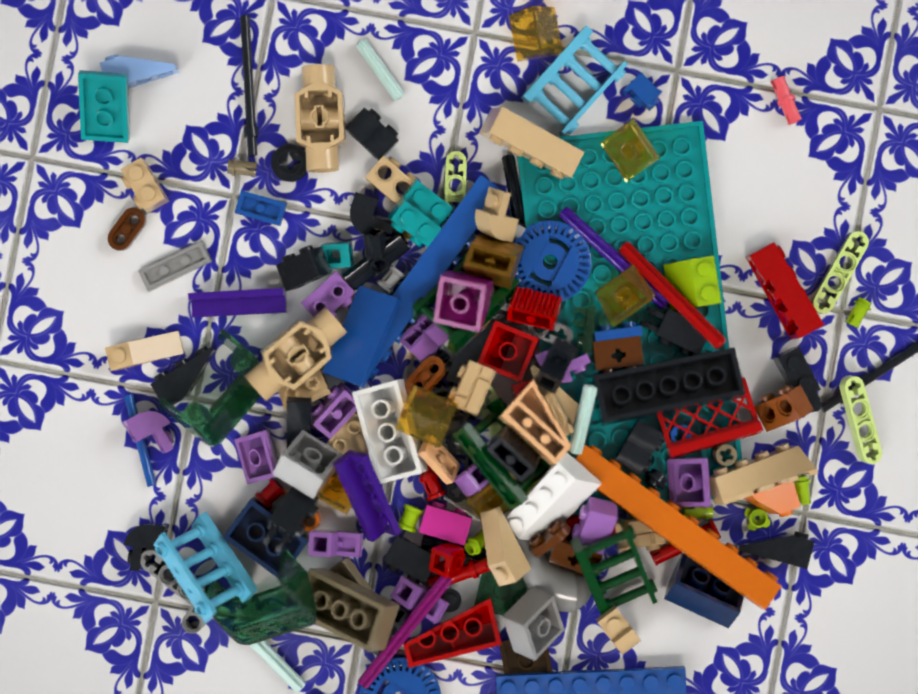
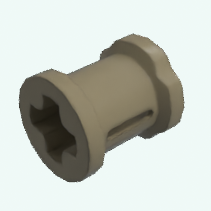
[712,444,737,466]

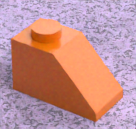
[743,482,801,517]

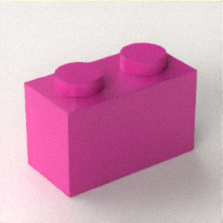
[419,501,472,546]

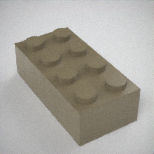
[295,568,400,652]

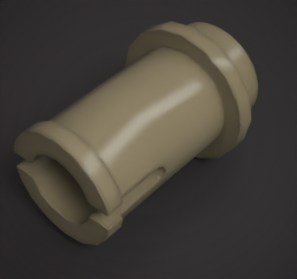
[227,158,257,177]

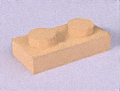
[418,434,461,485]

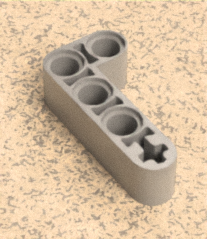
[140,549,219,634]

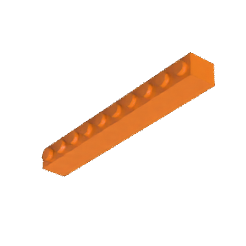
[574,445,782,610]

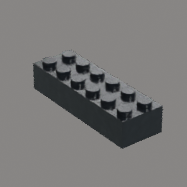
[592,347,745,426]

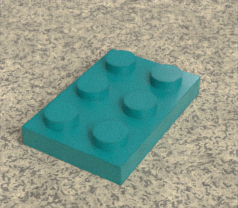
[78,70,130,143]

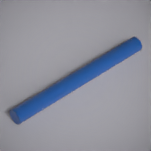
[124,394,157,487]

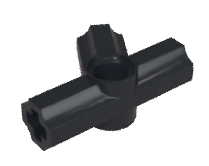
[342,226,411,290]

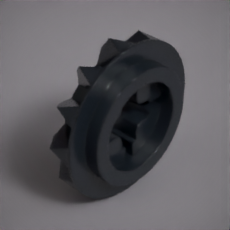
[271,144,307,182]

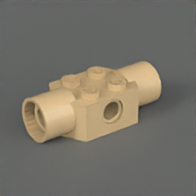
[294,64,346,173]
[245,308,347,401]

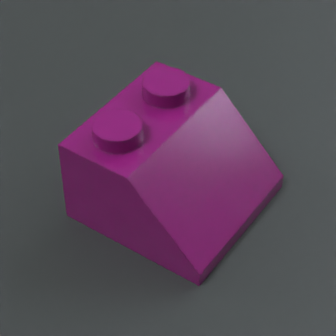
[433,270,494,332]

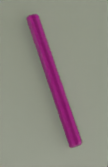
[358,576,452,689]

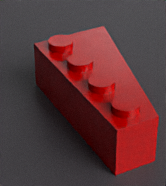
[745,243,825,340]

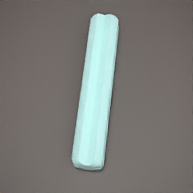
[356,39,404,101]
[569,384,598,455]
[250,635,306,692]

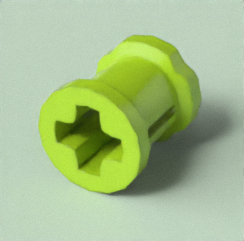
[397,503,424,533]

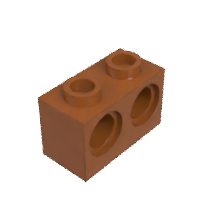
[754,385,814,432]

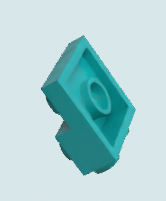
[387,179,454,247]

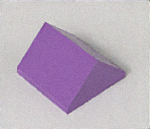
[234,429,279,484]
[667,457,711,507]

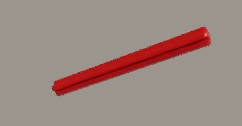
[619,242,726,349]

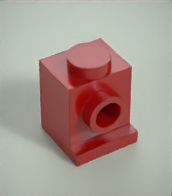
[429,542,465,578]

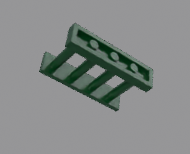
[412,252,520,354]
[452,397,551,510]
[569,518,658,615]

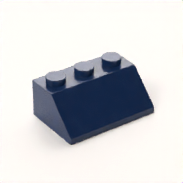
[664,553,744,629]

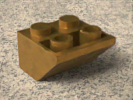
[464,233,525,289]

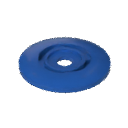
[513,220,592,302]
[359,657,441,694]

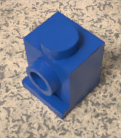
[622,73,661,111]

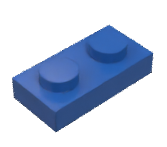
[235,190,287,227]
[592,322,643,342]

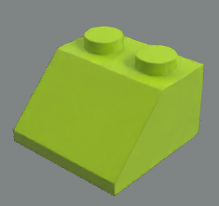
[663,256,721,311]

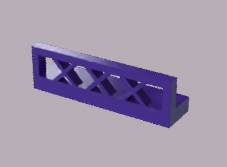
[188,288,287,318]
[333,450,401,542]

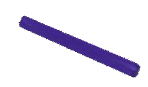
[559,207,669,309]

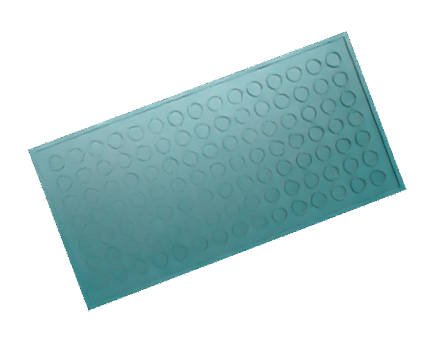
[517,121,742,515]

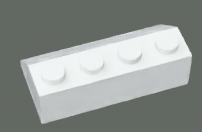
[352,379,428,484]
[505,452,602,541]

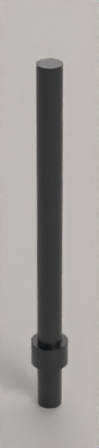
[240,15,259,156]
[821,341,918,413]

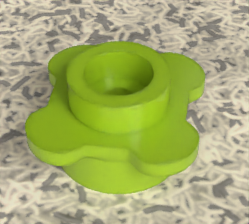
[744,507,770,531]

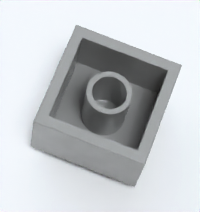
[273,430,343,499]
[502,587,565,660]

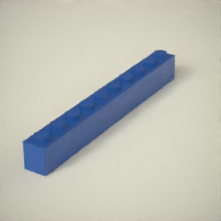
[368,175,501,382]

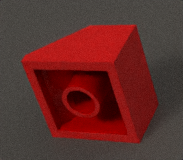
[478,320,539,383]

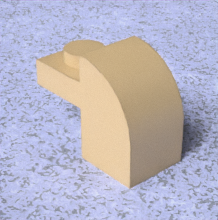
[475,187,519,242]
[596,605,642,655]

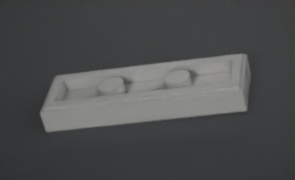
[138,240,213,292]

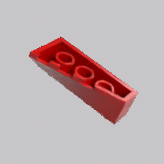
[403,598,502,668]

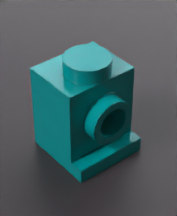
[320,241,354,268]

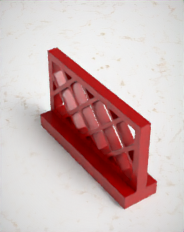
[657,377,763,459]

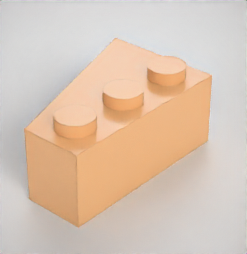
[498,380,572,466]

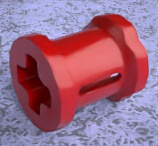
[255,478,286,509]

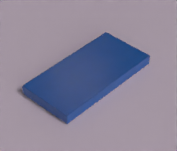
[322,286,401,388]

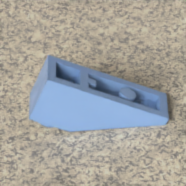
[100,54,179,89]

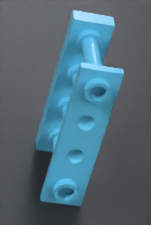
[521,25,628,136]
[153,512,258,623]

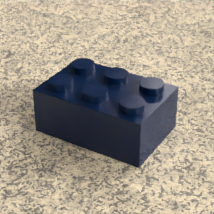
[222,497,309,580]

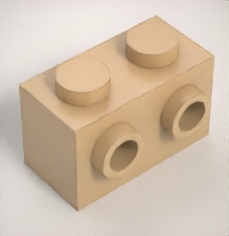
[120,158,169,213]

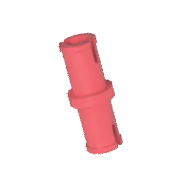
[770,76,802,125]

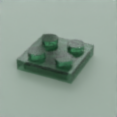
[473,571,527,616]

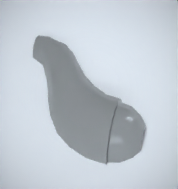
[515,536,591,612]

